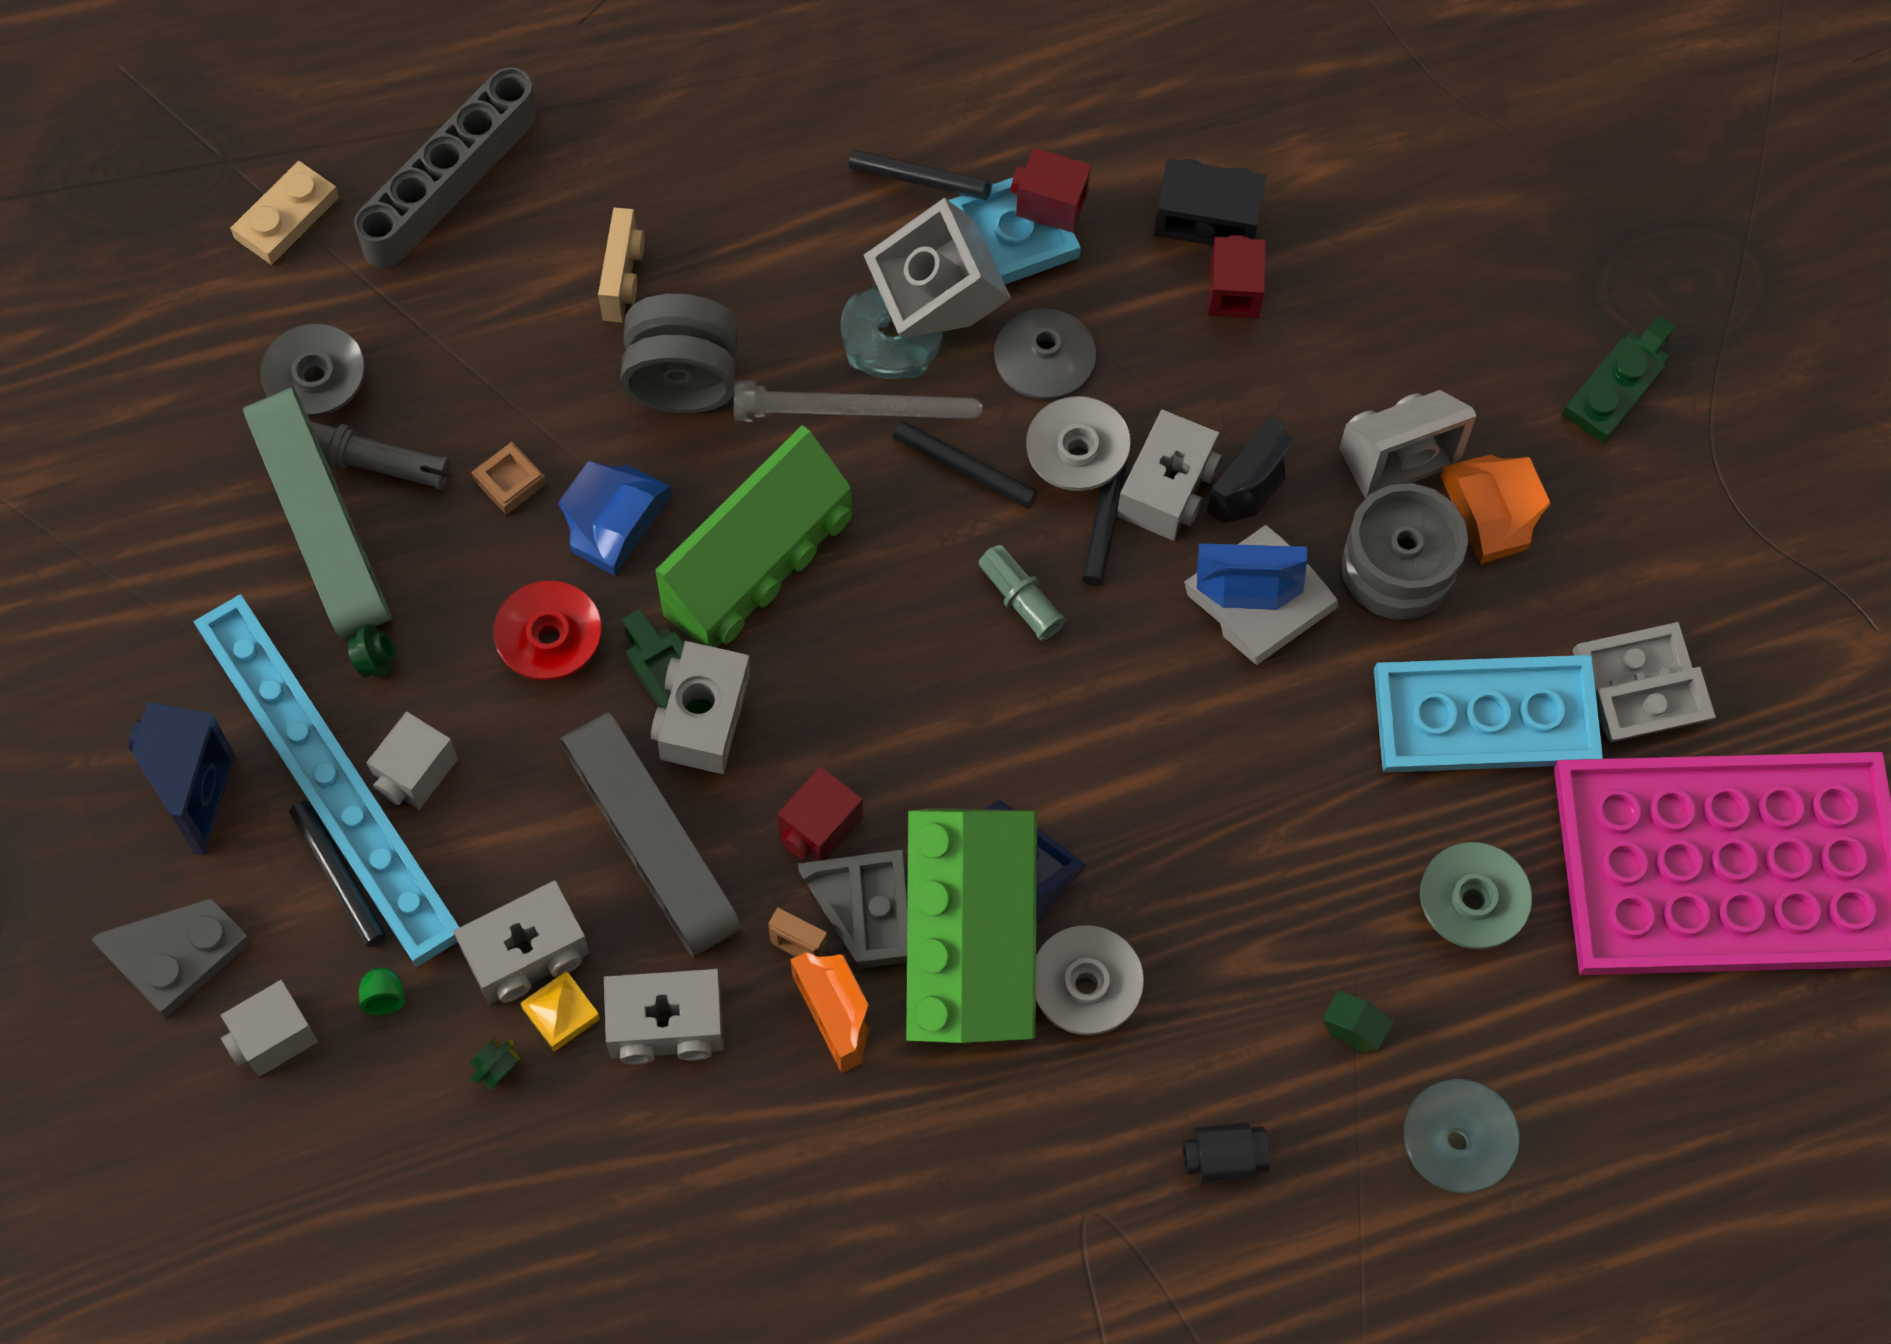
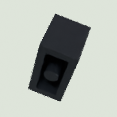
[1154,158,1267,246]

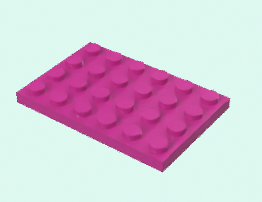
[1554,752,1891,975]

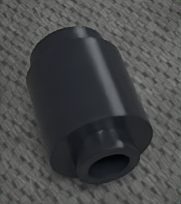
[1182,1122,1270,1185]

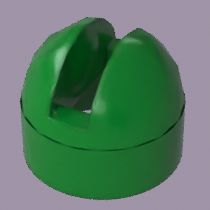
[358,968,406,1016]

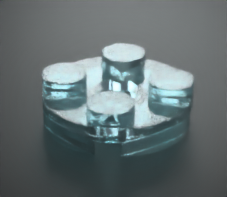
[841,283,943,379]

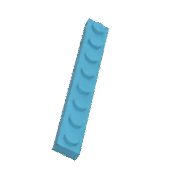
[193,594,460,968]

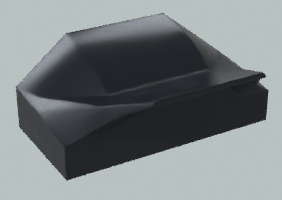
[1207,414,1294,523]

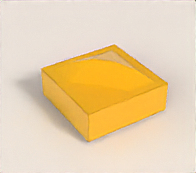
[520,971,601,1052]

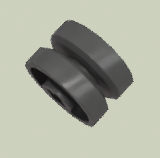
[620,293,738,414]
[1340,483,1469,620]

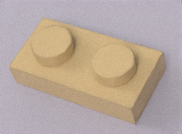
[230,161,339,265]
[598,207,645,323]

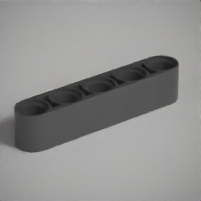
[354,68,537,268]
[560,711,742,958]

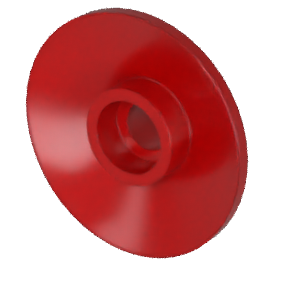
[493,580,602,681]

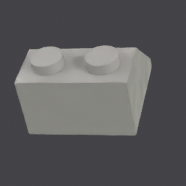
[864,198,1011,338]
[1339,390,1477,499]

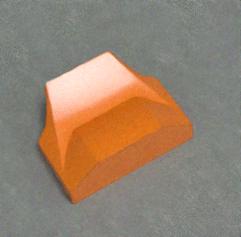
[1440,455,1550,564]
[790,952,870,1073]

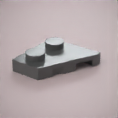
[798,849,908,969]
[91,898,252,1019]

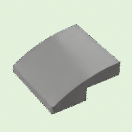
[1184,525,1339,665]
[1572,622,1716,743]

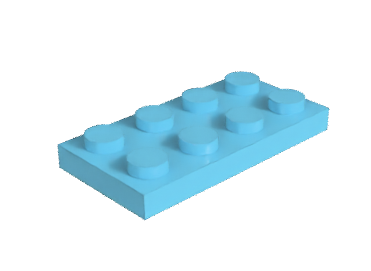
[1374,655,1603,773]

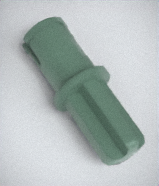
[979,545,1066,641]

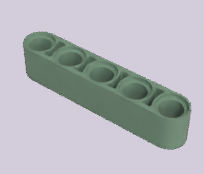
[243,387,392,641]

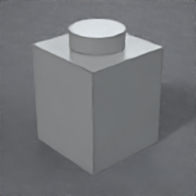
[367,711,458,810]
[221,979,319,1078]

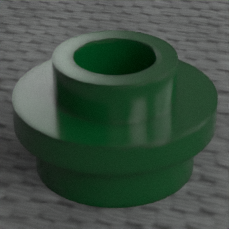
[348,625,396,678]
[470,1038,522,1090]

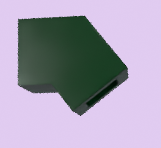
[1322,990,1394,1052]

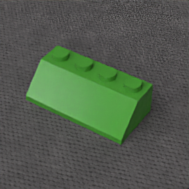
[655,425,852,648]
[906,808,1037,1043]

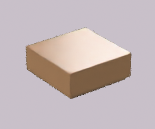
[471,442,547,515]
[768,908,828,957]

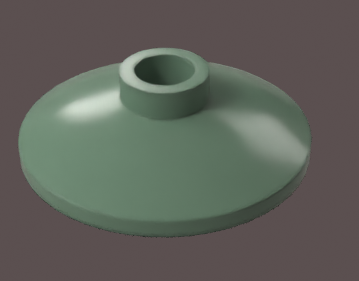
[1420,842,1532,949]

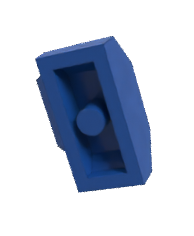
[558,460,672,576]
[1197,543,1307,610]

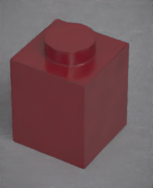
[1010,148,1092,233]
[1208,235,1266,319]
[777,766,863,861]

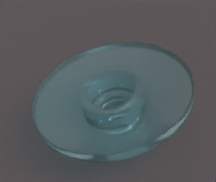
[1403,1079,1519,1193]

